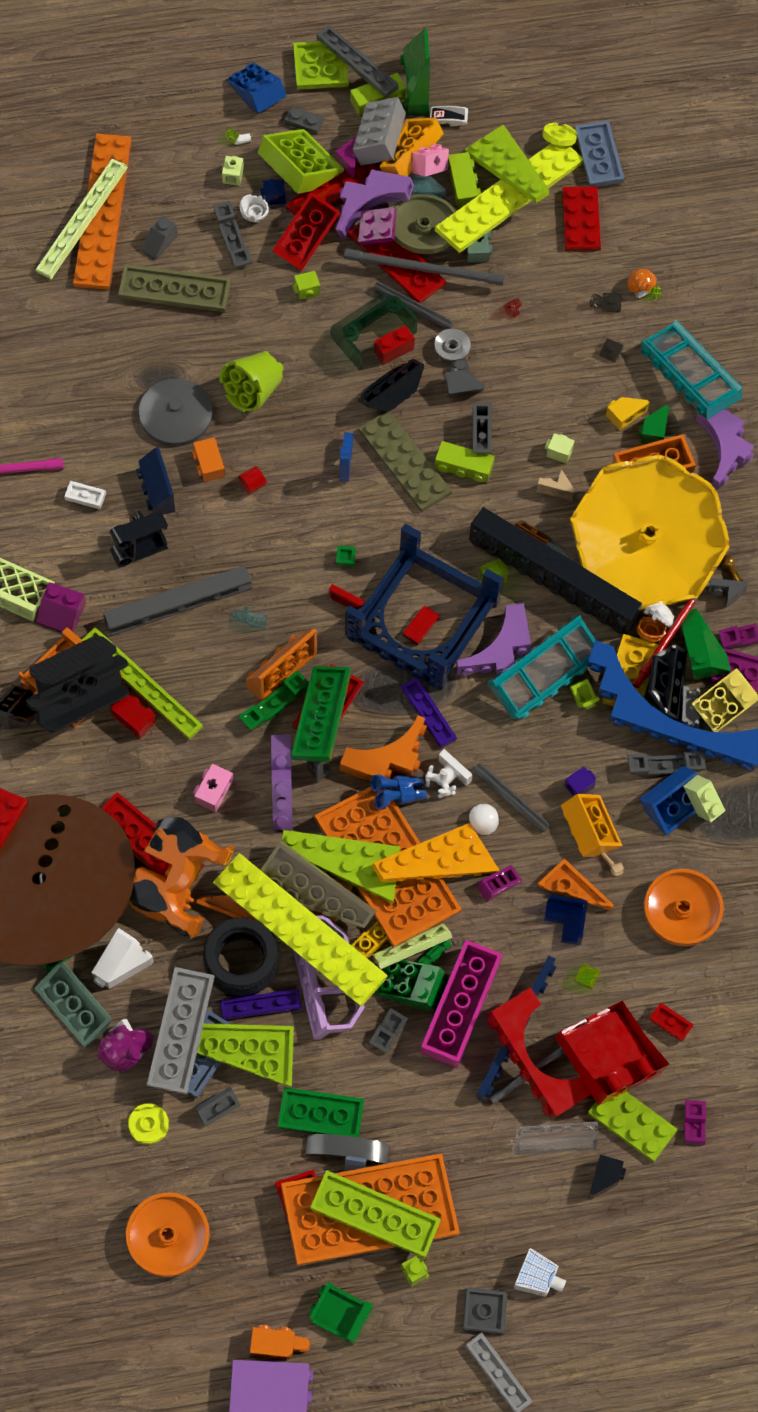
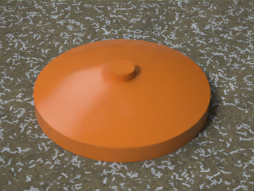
[644,869,724,946]
[126,1192,210,1277]

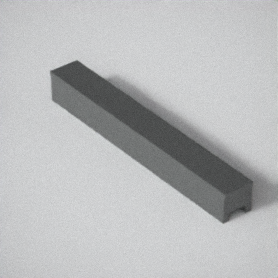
[103,565,252,636]

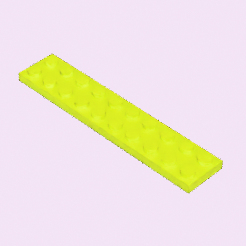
[435,143,583,253]
[213,853,388,1007]

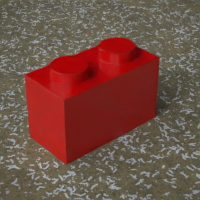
[374,325,415,365]
[110,695,156,739]

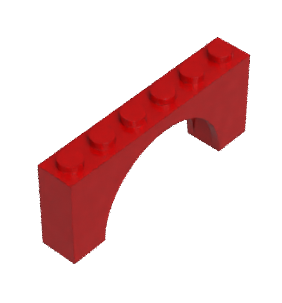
[487,987,591,1119]

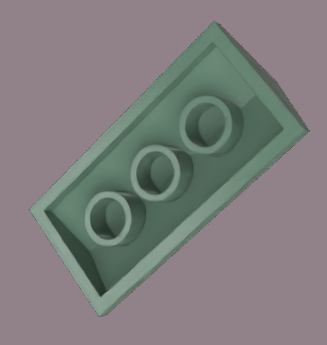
[35,960,113,1047]

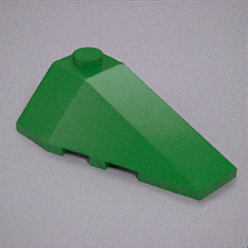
[678,609,731,680]

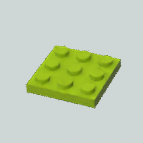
[293,41,349,90]

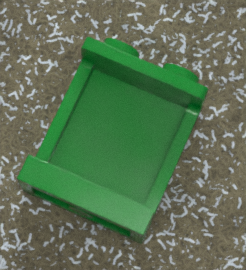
[307,1281,373,1346]

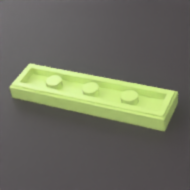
[372,924,452,969]

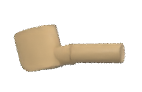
[601,852,624,876]

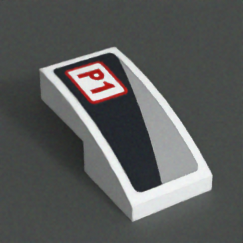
[430,106,468,127]

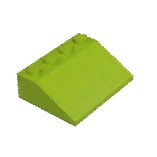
[258,129,344,194]

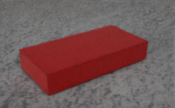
[329,584,365,610]
[403,605,440,645]

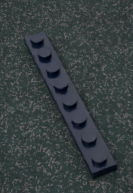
[476,956,557,1102]

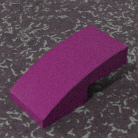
[719,623,758,649]
[684,1100,706,1145]

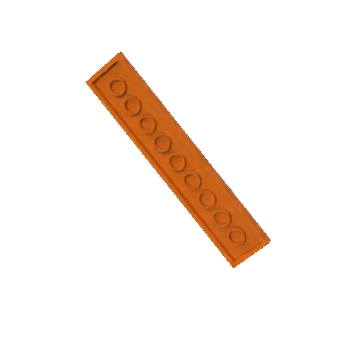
[73,133,132,290]

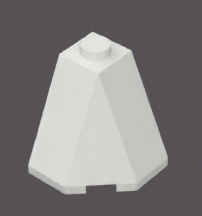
[92,928,154,989]

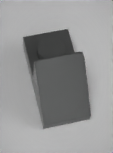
[708,578,748,608]

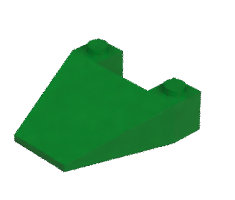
[400,29,430,115]

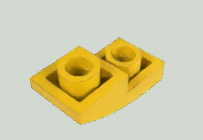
[352,922,388,958]

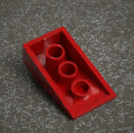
[272,192,340,271]

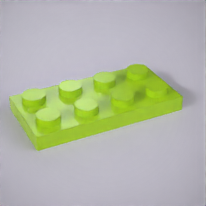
[587,1092,678,1163]

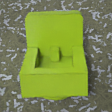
[569,679,600,710]

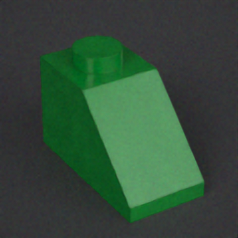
[638,405,669,444]

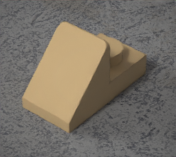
[537,470,575,501]

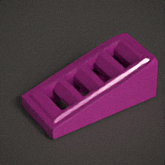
[477,865,522,902]

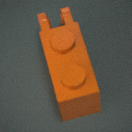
[250,1325,311,1360]

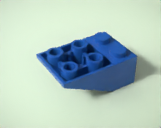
[226,63,287,113]

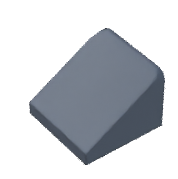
[344,1156,366,1172]

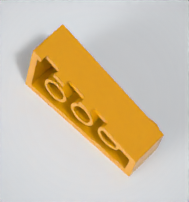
[380,118,444,177]

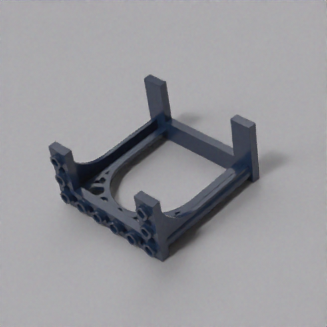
[345,524,503,690]

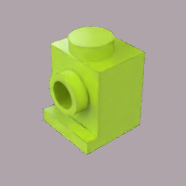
[401,1256,429,1287]

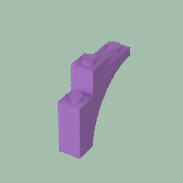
[335,170,414,239]
[696,399,754,491]
[456,603,531,677]
[271,735,292,830]

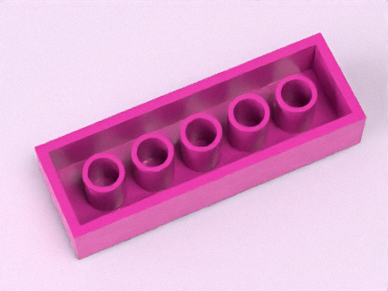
[420,940,503,1068]

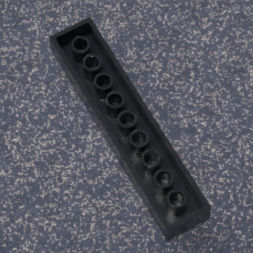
[469,507,642,635]

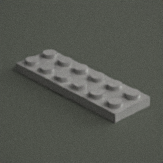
[147,967,215,1095]

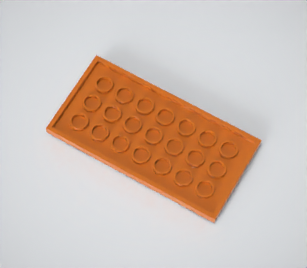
[314,787,462,948]
[281,1154,460,1266]

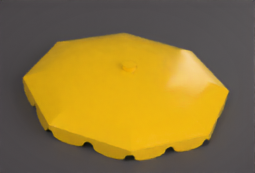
[570,455,729,611]

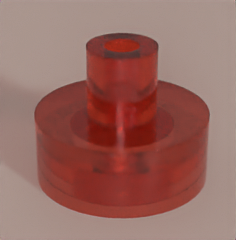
[503,298,522,317]

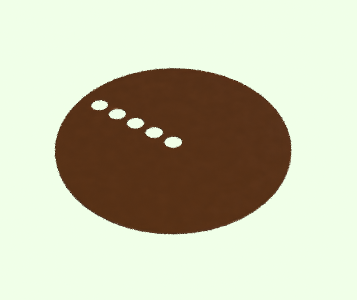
[0,794,135,966]

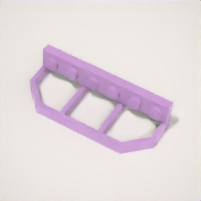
[293,915,365,1040]

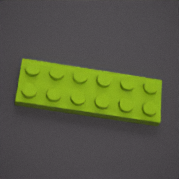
[310,1170,441,1259]

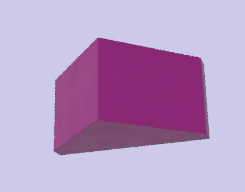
[335,138,357,178]

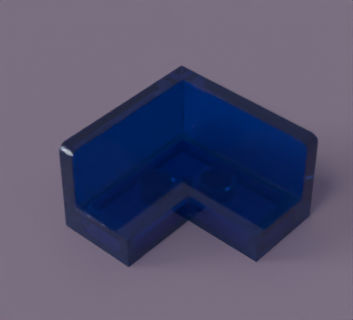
[544,895,588,945]

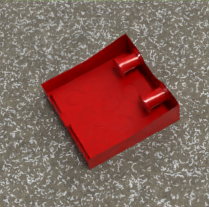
[555,1000,669,1105]

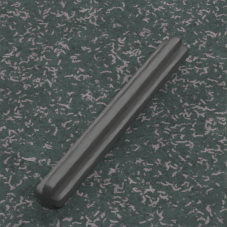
[374,282,453,329]
[474,763,549,832]

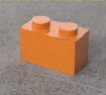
[191,437,225,482]

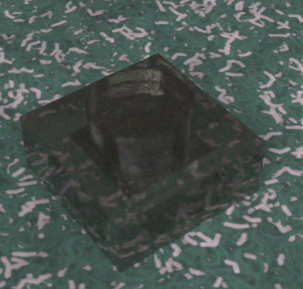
[599,338,624,363]

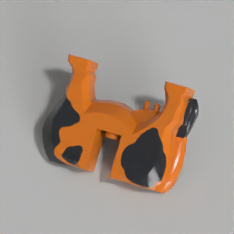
[129,817,235,938]

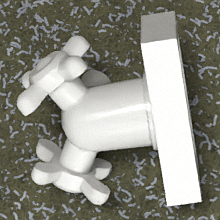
[425,749,472,799]

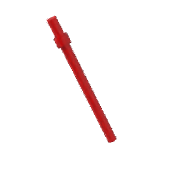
[633,599,695,689]

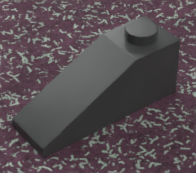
[472,403,492,454]

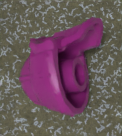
[97,1025,153,1072]

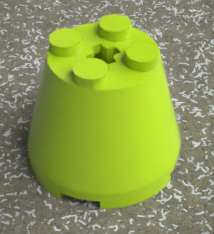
[219,351,284,412]

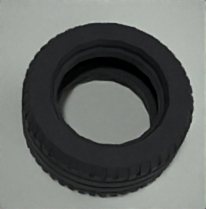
[203,917,279,997]

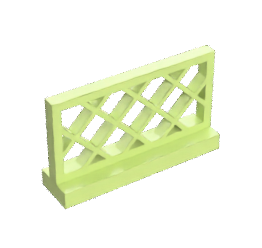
[0,558,55,622]

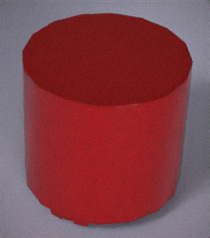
[238,466,267,495]

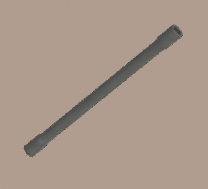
[344,248,505,286]

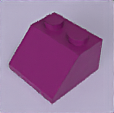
[36,582,86,632]

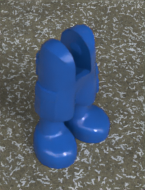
[370,774,427,810]

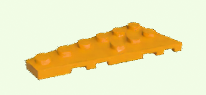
[372,823,500,882]

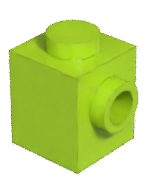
[292,271,320,300]

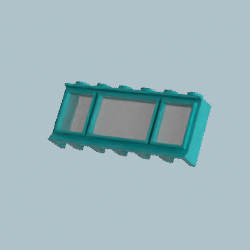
[641,320,743,420]
[487,615,595,720]

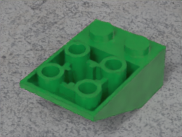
[376,960,449,1013]

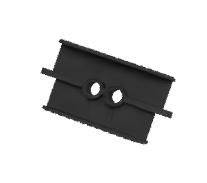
[26,636,129,732]

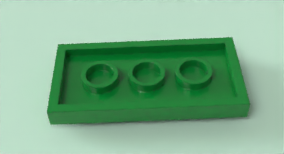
[278,1087,365,1138]

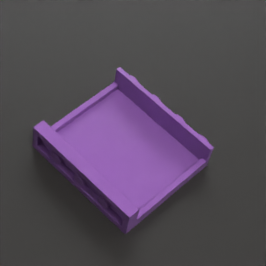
[229,1360,313,1412]

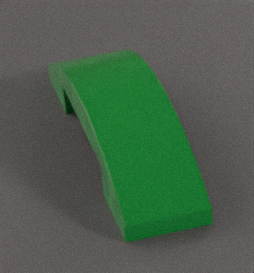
[239,670,309,731]

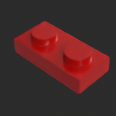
[649,1002,694,1042]

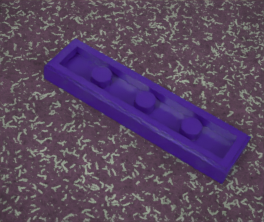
[401,677,457,749]
[219,989,302,1021]

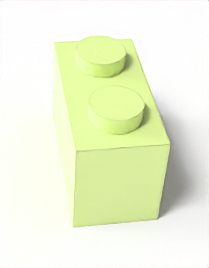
[683,775,725,822]

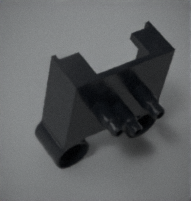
[109,510,168,567]

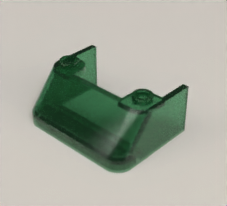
[330,295,418,371]

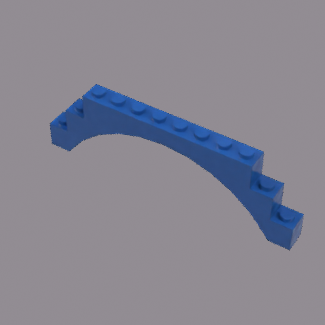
[586,640,758,771]

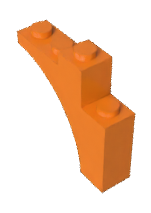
[340,715,427,782]

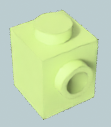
[222,156,244,186]
[545,433,575,464]

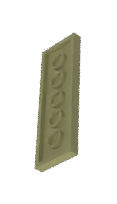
[118,264,231,313]
[358,411,452,513]

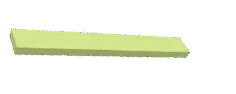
[36,159,128,279]

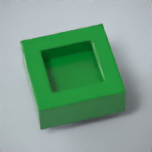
[336,546,356,567]

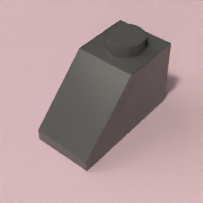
[141,215,178,260]
[443,368,485,397]

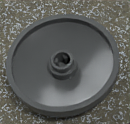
[139,379,213,446]

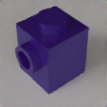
[564,766,596,796]

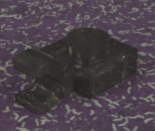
[590,292,621,312]

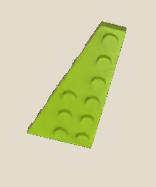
[465,124,549,203]
[282,830,400,904]

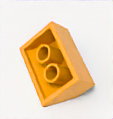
[561,794,623,857]

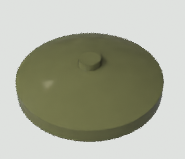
[393,194,456,254]

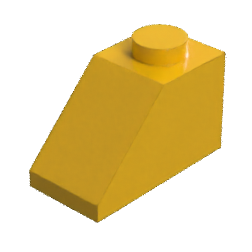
[606,397,650,431]

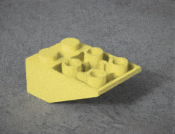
[691,668,758,732]

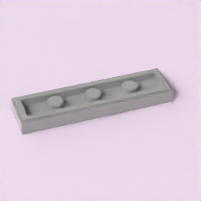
[465,1333,533,1412]

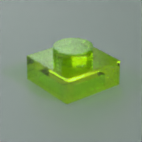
[574,963,601,990]

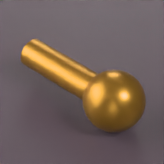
[720,555,743,581]

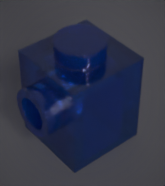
[260,179,286,205]

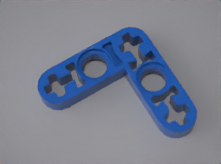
[340,432,354,482]

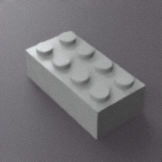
[353,97,406,166]

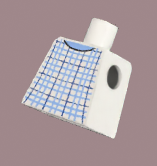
[513,1248,566,1297]

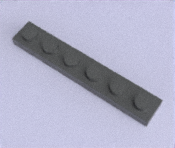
[317,25,398,98]

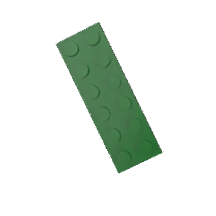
[291,666,351,762]

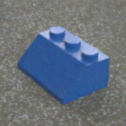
[639,766,697,835]

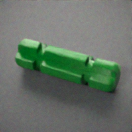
[418,939,452,965]

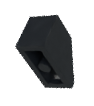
[589,1155,626,1199]

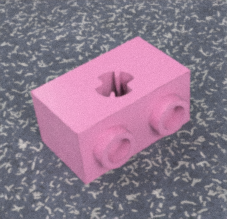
[412,144,449,177]
[193,764,234,813]

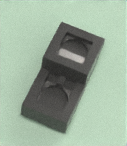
[369,1008,409,1053]

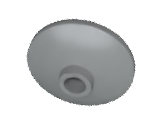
[434,328,471,361]

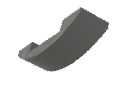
[213,201,252,268]
[627,751,706,776]
[305,1134,389,1165]

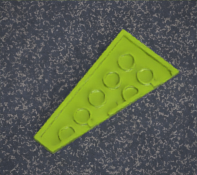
[197,1024,294,1088]

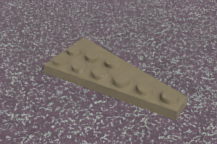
[261,841,377,928]

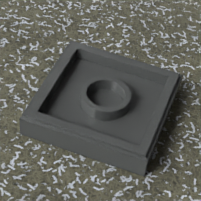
[462,1287,508,1335]

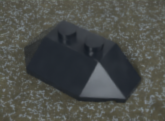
[358,359,424,412]
[648,644,688,721]
[0,684,37,729]

